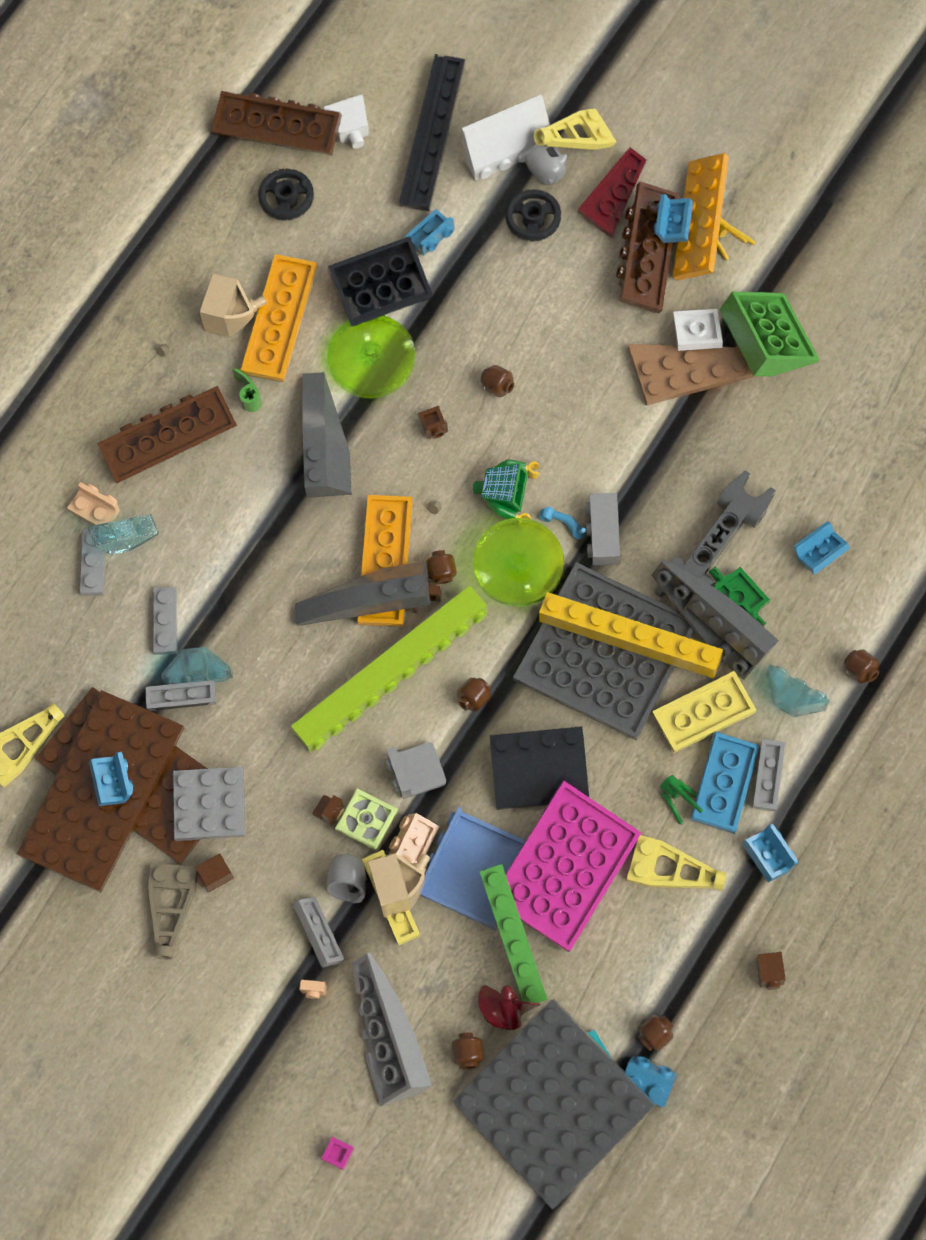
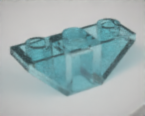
[88,514,159,554]
[161,647,233,685]
[766,664,830,717]

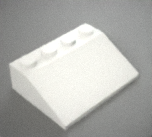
[462,95,550,181]

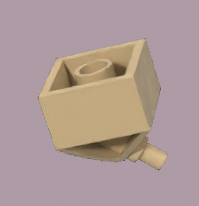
[199,274,267,337]
[368,853,430,917]

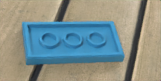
[690,732,760,834]

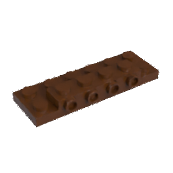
[211,91,342,156]
[616,181,680,313]
[97,385,237,484]

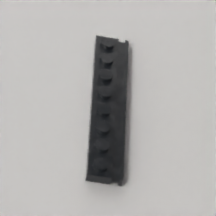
[399,54,465,212]

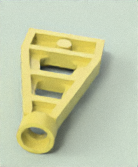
[534,109,616,150]
[0,703,65,787]
[627,835,727,891]

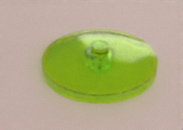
[327,316,415,398]
[473,518,564,607]

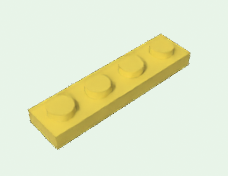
[362,850,420,945]

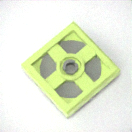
[335,788,398,851]

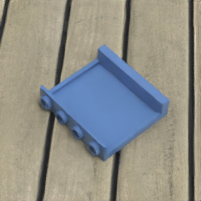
[420,807,527,930]

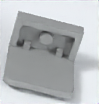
[385,742,446,799]

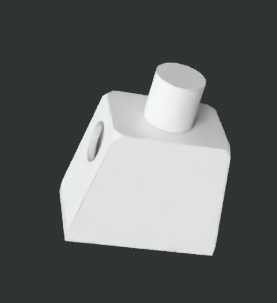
[324,95,369,149]

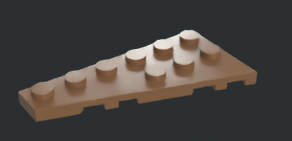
[628,344,756,406]

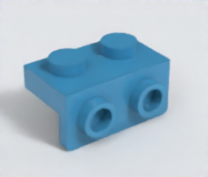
[654,194,693,243]
[405,209,455,256]
[794,521,850,575]
[89,752,133,806]
[742,824,798,883]
[625,1056,677,1107]

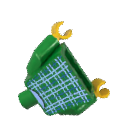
[473,459,539,529]

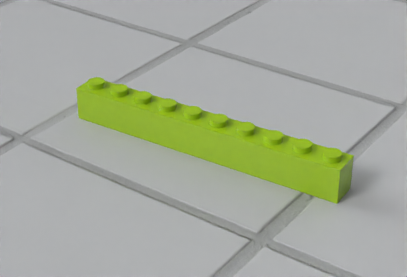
[291,585,488,753]

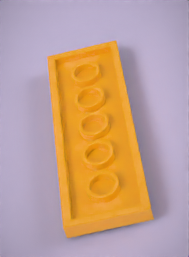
[673,153,729,281]
[241,254,317,382]
[357,495,413,627]

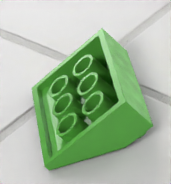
[719,292,820,377]

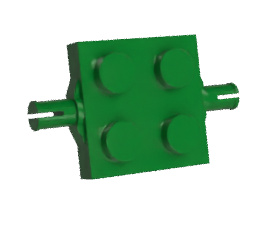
[709,566,770,627]

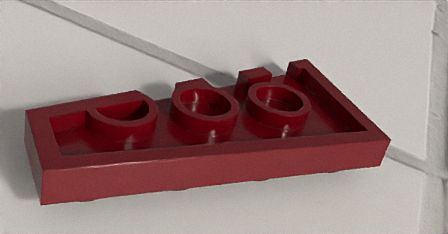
[577,147,647,238]

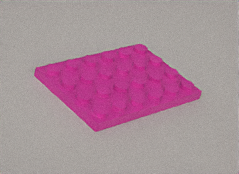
[505,781,641,952]

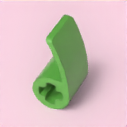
[232,368,262,412]

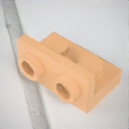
[67,482,120,531]
[388,813,440,865]

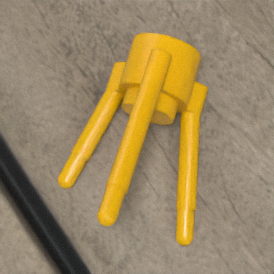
[717,218,755,260]

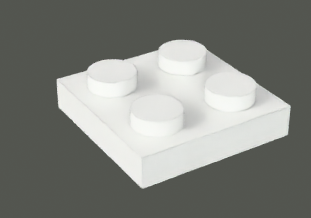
[673,309,723,351]

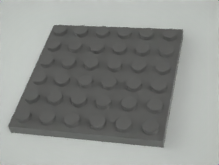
[513,562,695,741]
[453,998,656,1209]

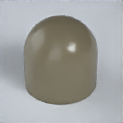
[156,344,170,357]
[428,501,442,514]

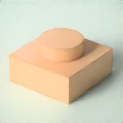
[300,980,327,999]

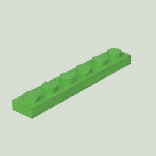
[479,863,548,1003]

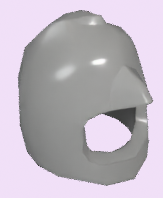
[525,145,567,185]
[326,854,368,903]

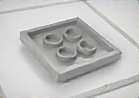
[173,767,246,841]

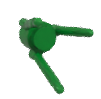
[660,775,703,825]

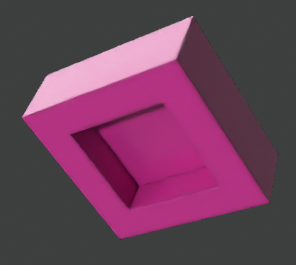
[321,1137,355,1171]

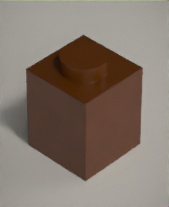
[195,853,234,892]
[756,952,786,990]

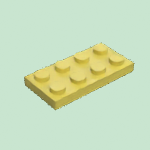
[652,671,757,753]

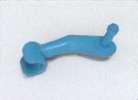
[539,507,586,539]

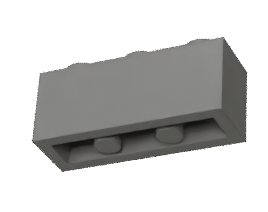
[585,493,620,565]

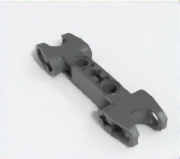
[655,470,776,597]

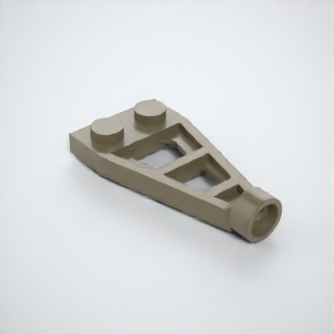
[148,864,198,960]

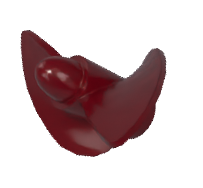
[478,985,541,1030]

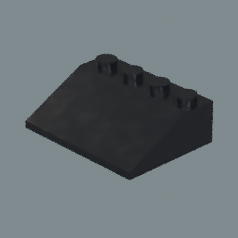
[328,236,434,327]
[489,726,589,810]

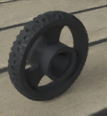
[258,168,314,221]
[505,189,561,242]

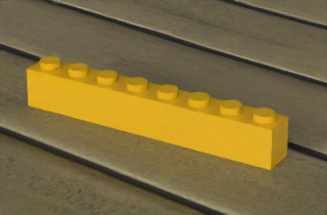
[539,592,723,679]

